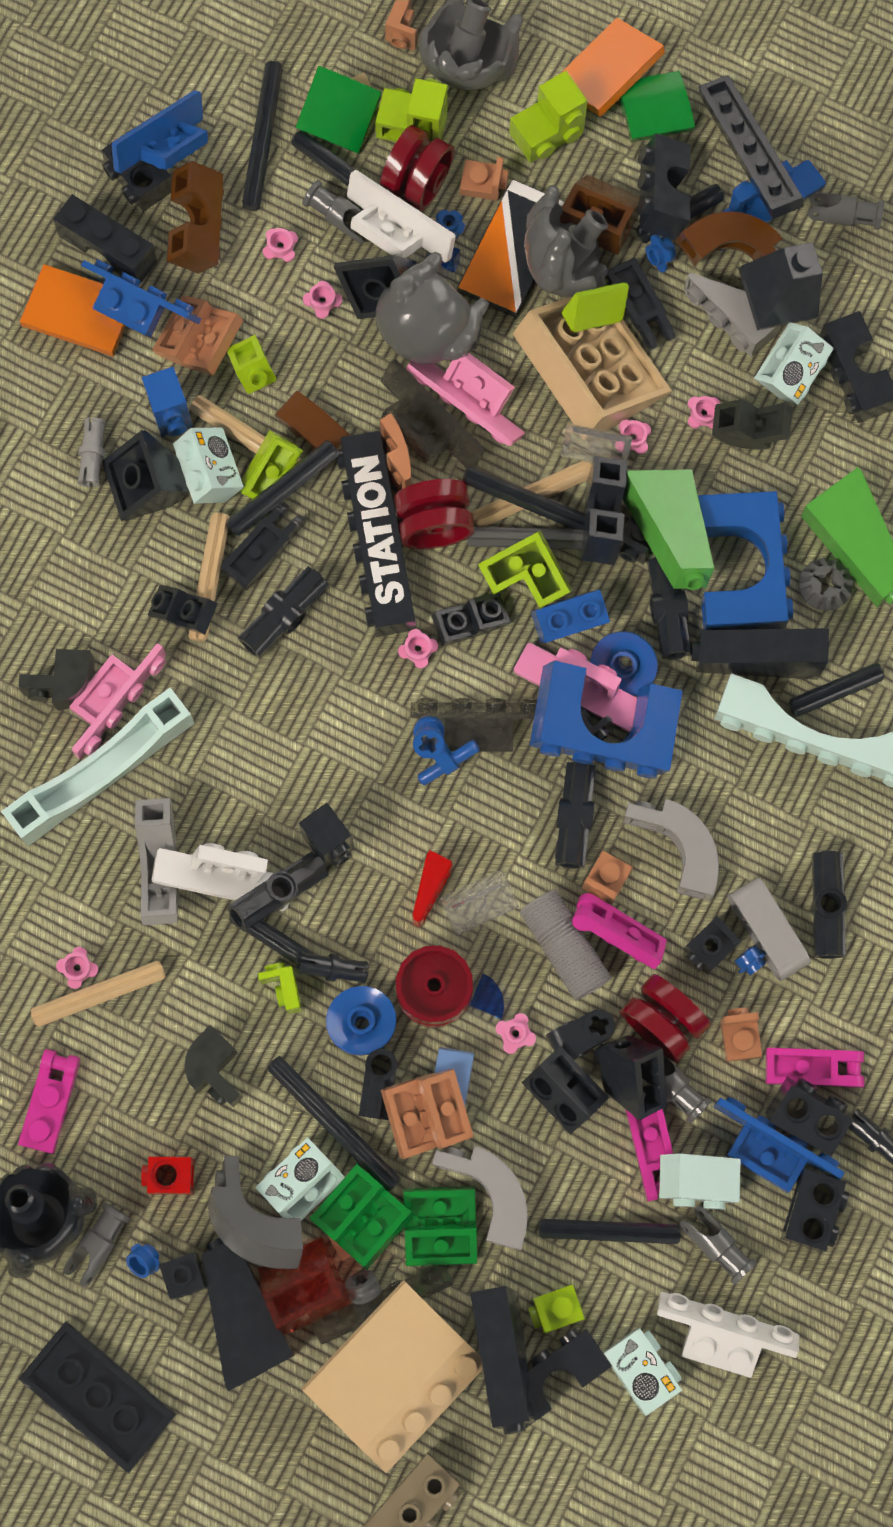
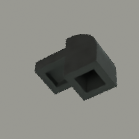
[712,399,793,450]
[19,649,95,710]
[185,1025,243,1107]

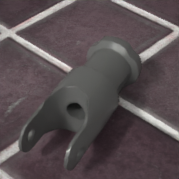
[302,180,364,243]
[808,193,884,230]
[663,1054,712,1124]
[64,1202,131,1287]
[680,1206,757,1285]

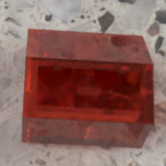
[258,1237,351,1335]

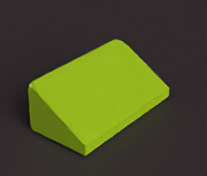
[562,283,629,332]
[240,430,303,499]

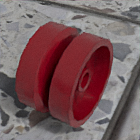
[380,124,454,211]
[395,479,474,550]
[396,945,473,1028]
[620,974,711,1063]

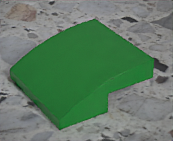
[295,65,382,154]
[619,71,695,143]
[309,1164,414,1270]
[403,1186,477,1266]

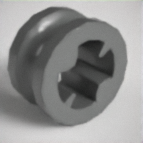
[345,1270,381,1304]

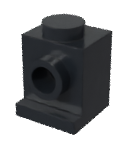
[684,916,741,974]

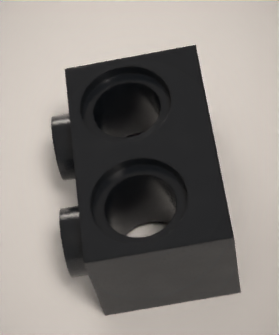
[101,128,172,212]
[299,802,354,869]
[521,1046,610,1135]
[765,1077,853,1156]
[780,1169,849,1253]

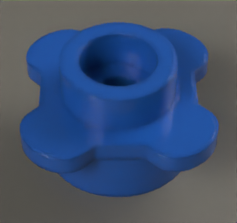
[645,234,676,272]

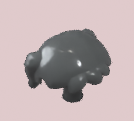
[419,0,523,91]
[524,185,608,298]
[375,252,489,364]

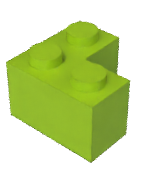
[509,71,588,163]
[375,78,448,143]
[478,530,572,608]

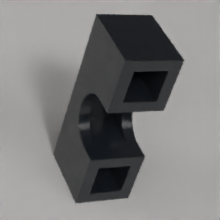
[637,133,690,240]
[53,194,157,284]
[819,311,893,423]
[581,456,627,565]
[525,1327,612,1428]

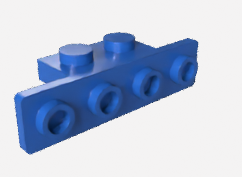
[112,90,208,173]
[719,160,826,251]
[81,259,202,338]
[713,1097,845,1193]

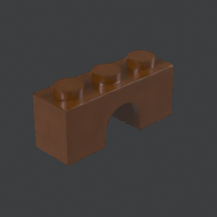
[167,161,224,274]

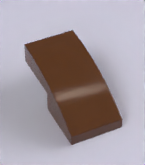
[274,391,350,449]

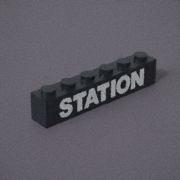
[337,431,416,637]

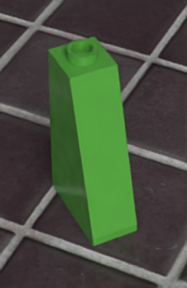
[801,467,893,608]
[622,469,714,590]

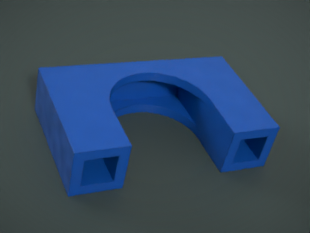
[698,491,793,630]
[529,660,683,779]

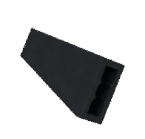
[691,628,829,680]
[201,1238,295,1391]
[470,1286,535,1435]

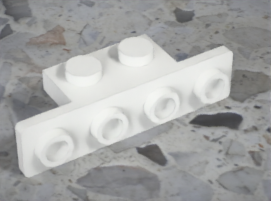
[347,170,456,262]
[151,843,289,911]
[657,1292,799,1378]

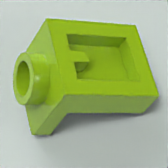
[227,335,276,394]
[257,963,302,1014]
[528,1284,585,1334]

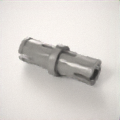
[77,417,106,488]

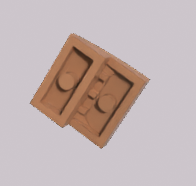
[152,295,244,376]
[380,413,411,492]
[381,1069,474,1159]

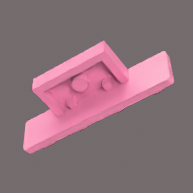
[406,353,525,446]
[69,643,166,760]
[514,643,637,733]

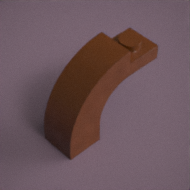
[675,212,783,266]

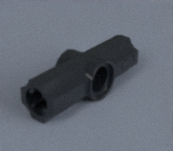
[647,557,691,660]
[238,566,329,659]
[555,762,596,869]
[227,851,329,932]
[810,851,847,959]

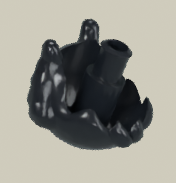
[0,1163,97,1278]

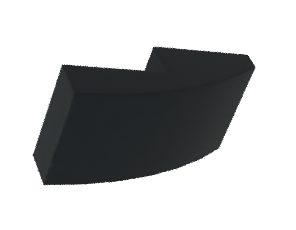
[148,584,218,635]
[431,592,511,647]

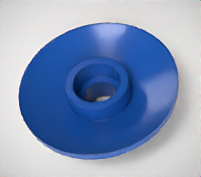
[590,631,658,697]
[326,986,396,1056]

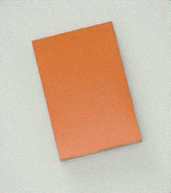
[561,18,665,117]
[20,264,126,356]

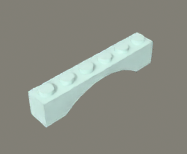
[714,674,893,788]
[1,688,195,846]

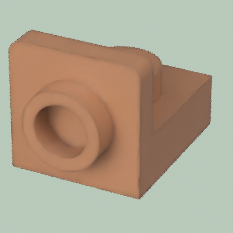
[385,0,418,51]
[460,157,509,201]
[582,851,633,905]
[720,1008,762,1062]

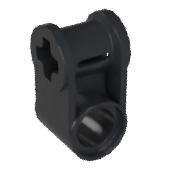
[545,1010,615,1060]

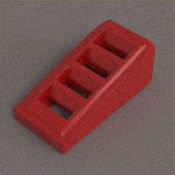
[412,850,453,928]

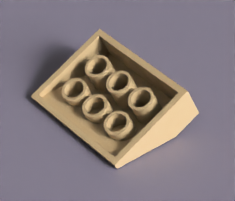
[513,298,672,439]
[301,1280,483,1473]

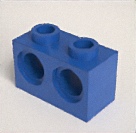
[141,366,193,437]
[530,590,610,643]

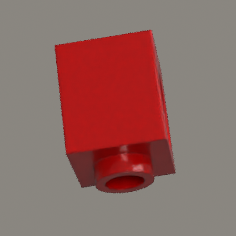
[141,1157,195,1195]

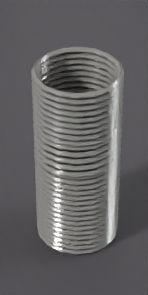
[520,890,612,1001]

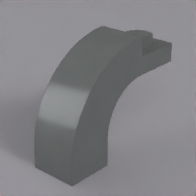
[208,1156,303,1269]

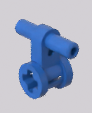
[413,716,480,785]

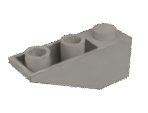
[684,273,782,357]

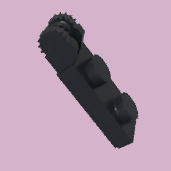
[605,258,676,350]
[220,502,306,591]

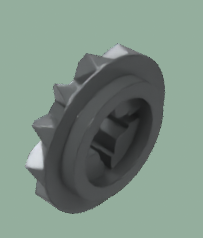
[799,557,853,611]

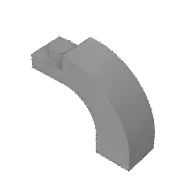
[135,798,179,926]
[623,799,719,901]
[432,1146,527,1251]

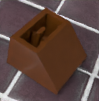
[560,174,640,255]

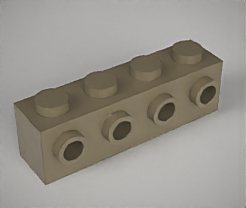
[363,1452,461,1527]

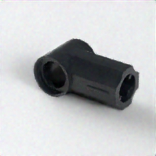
[358,1049,398,1120]

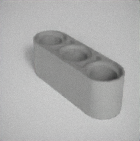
[727,878,811,981]

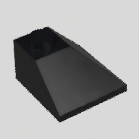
[738,242,823,331]
[334,255,417,319]
[102,430,190,521]

